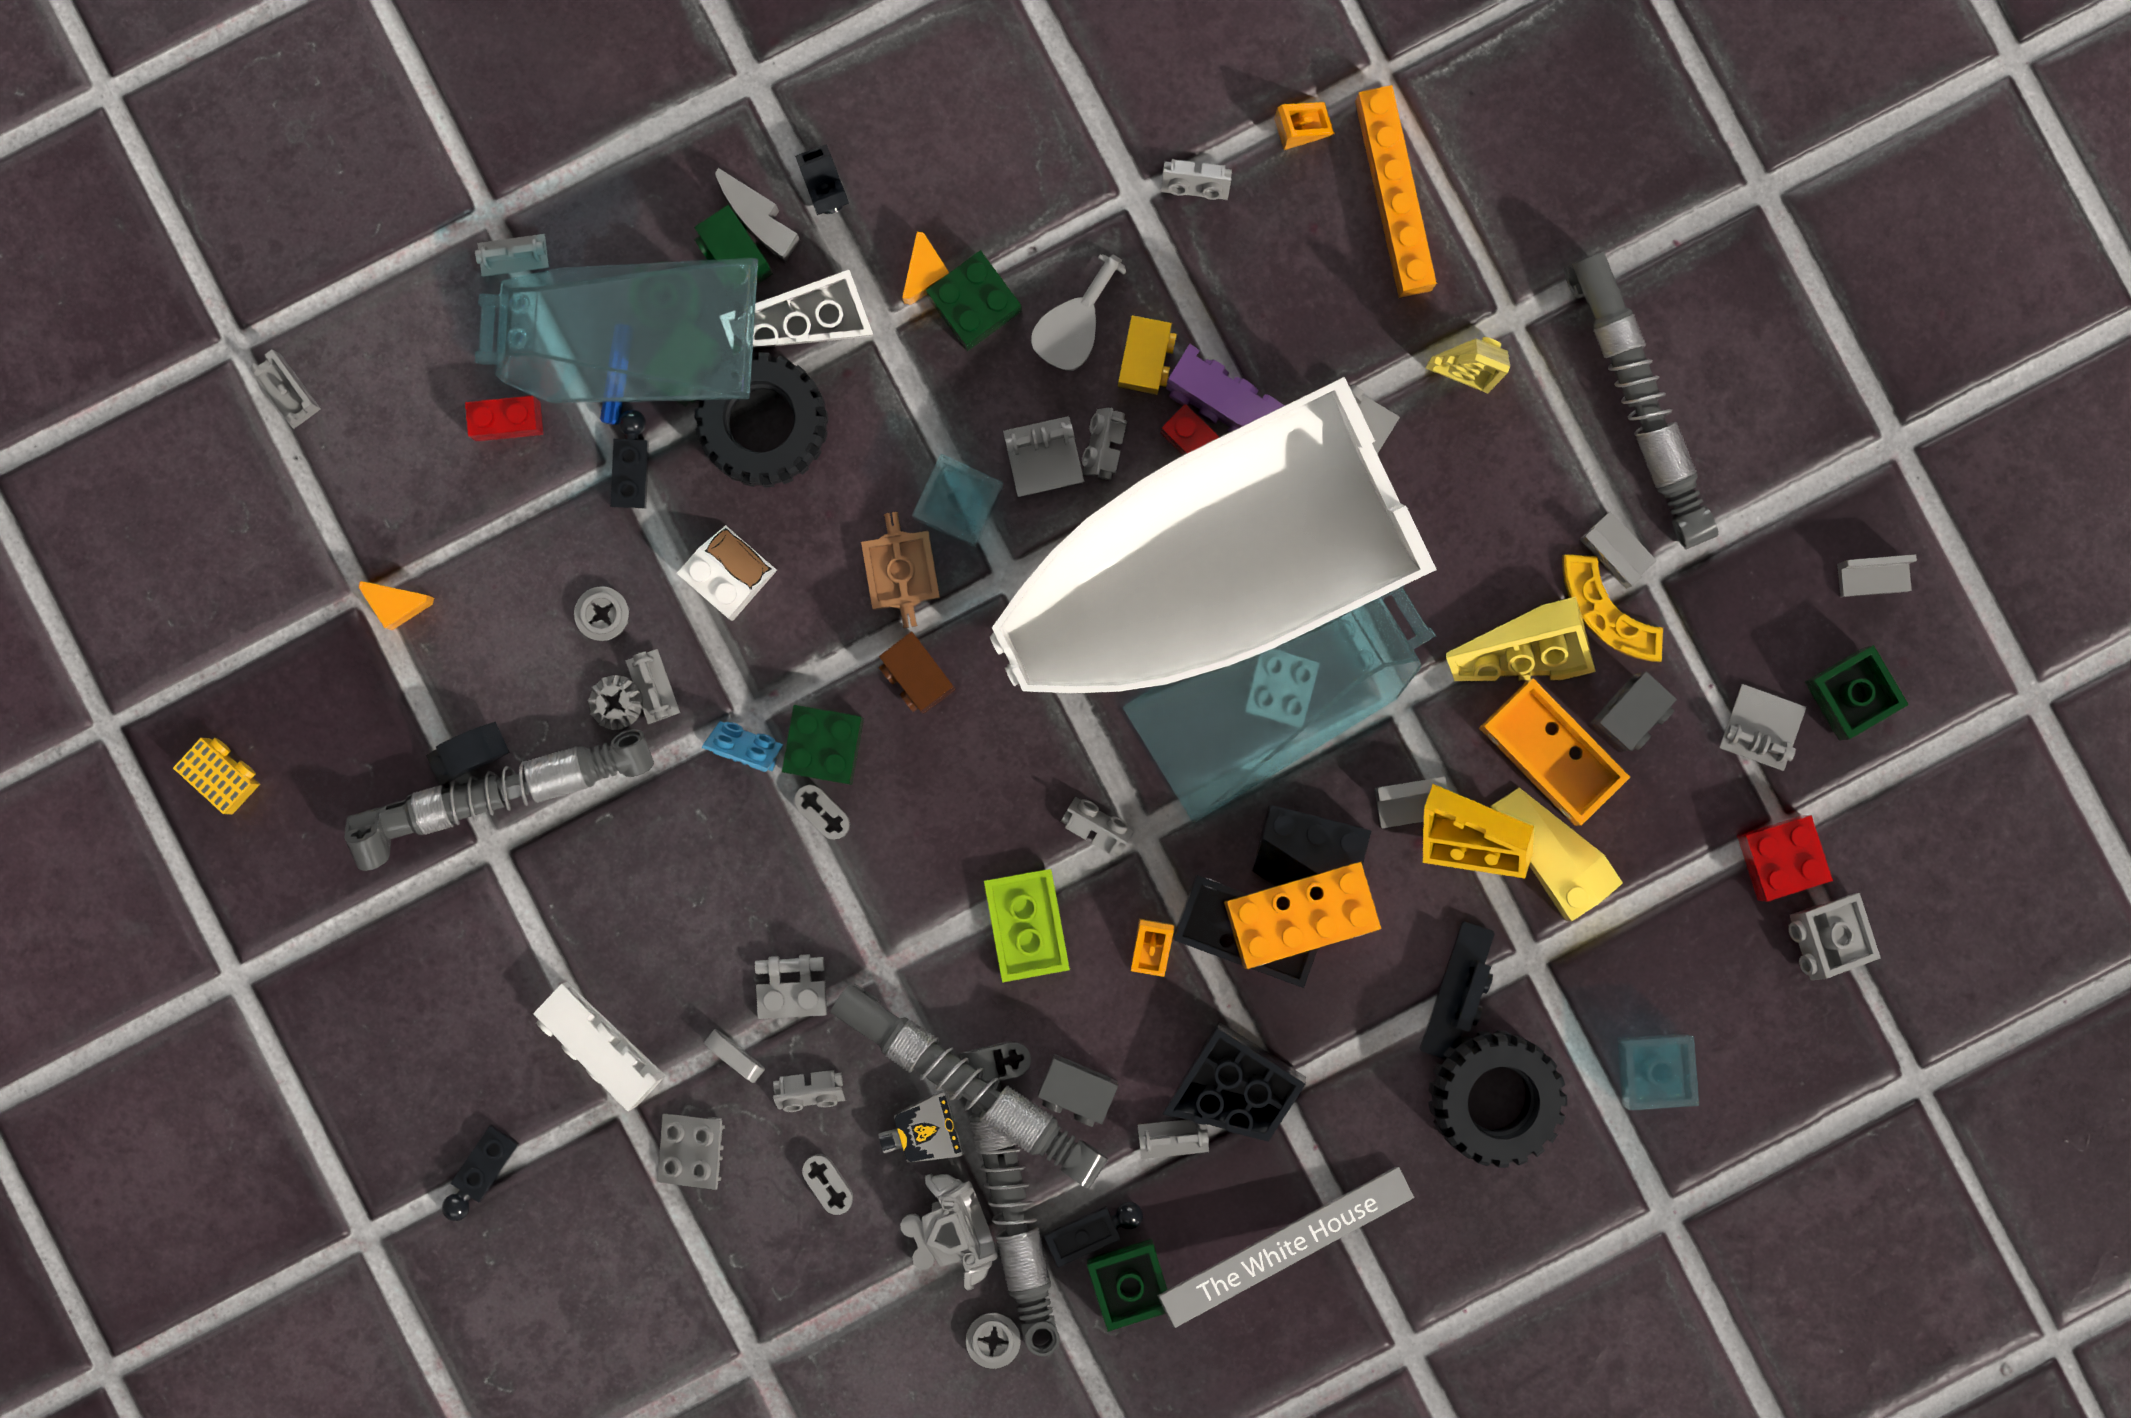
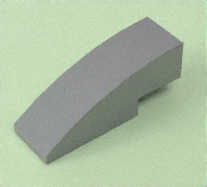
[715,168,800,263]

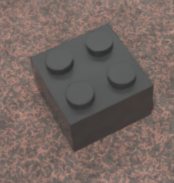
[1588,671,1677,752]
[1038,1054,1118,1127]

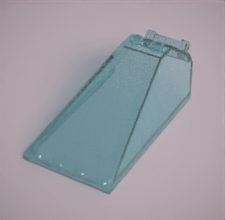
[475,258,758,404]
[1122,585,1436,824]

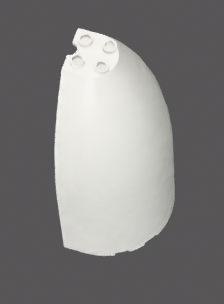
[990,377,1437,693]

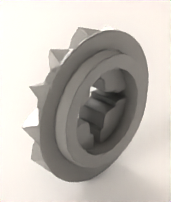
[574,587,629,641]
[587,675,642,730]
[966,1312,1021,1369]

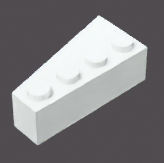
[720,270,873,351]
[533,982,666,1111]

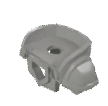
[900,1173,997,1291]

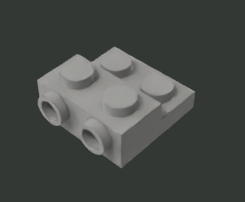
[1789,893,1881,980]

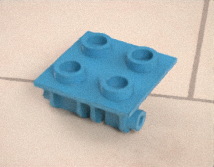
[702,721,783,772]

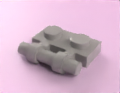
[755,954,827,1019]

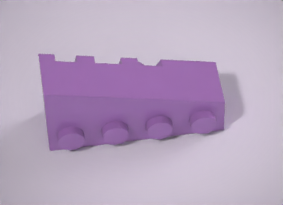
[1166,344,1285,433]

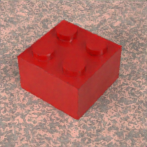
[1737,815,1833,902]

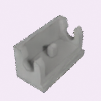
[250,349,321,429]

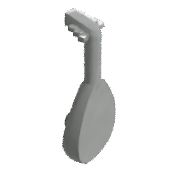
[1031,254,1126,371]

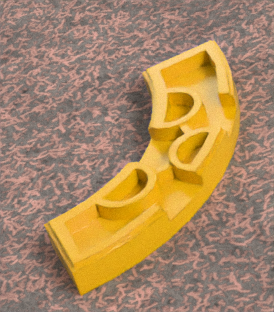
[1562,555,1663,662]

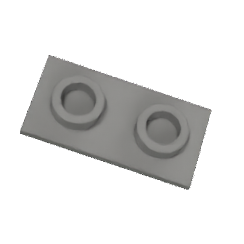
[1161,159,1232,200]
[475,234,549,277]
[1082,408,1127,480]
[625,649,680,724]
[1061,797,1134,856]
[773,1070,846,1112]
[1138,1119,1209,1159]

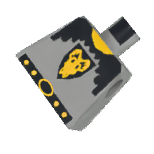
[878,1090,964,1162]

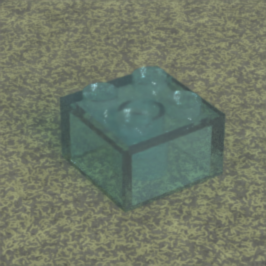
[912,454,1004,548]
[1617,1034,1699,1110]

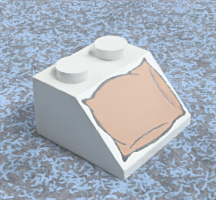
[677,525,777,621]

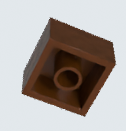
[879,631,956,714]

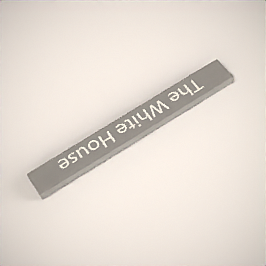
[1157,1167,1414,1328]

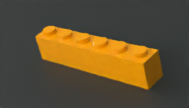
[1355,85,1437,298]

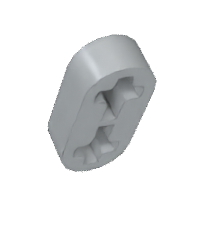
[794,785,850,840]
[704,1029,765,1083]
[802,1154,853,1215]

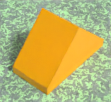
[1274,102,1334,150]
[902,231,949,305]
[359,581,434,630]
[1131,919,1174,977]

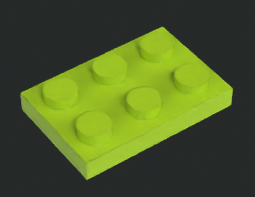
[984,869,1070,982]

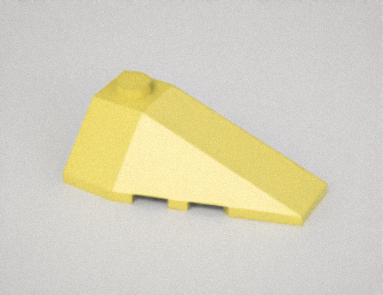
[1425,337,1510,394]
[1446,597,1596,681]
[1490,787,1623,921]

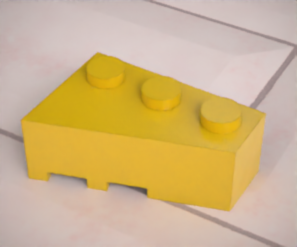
[1423,784,1534,878]

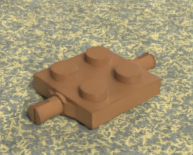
[861,512,940,629]

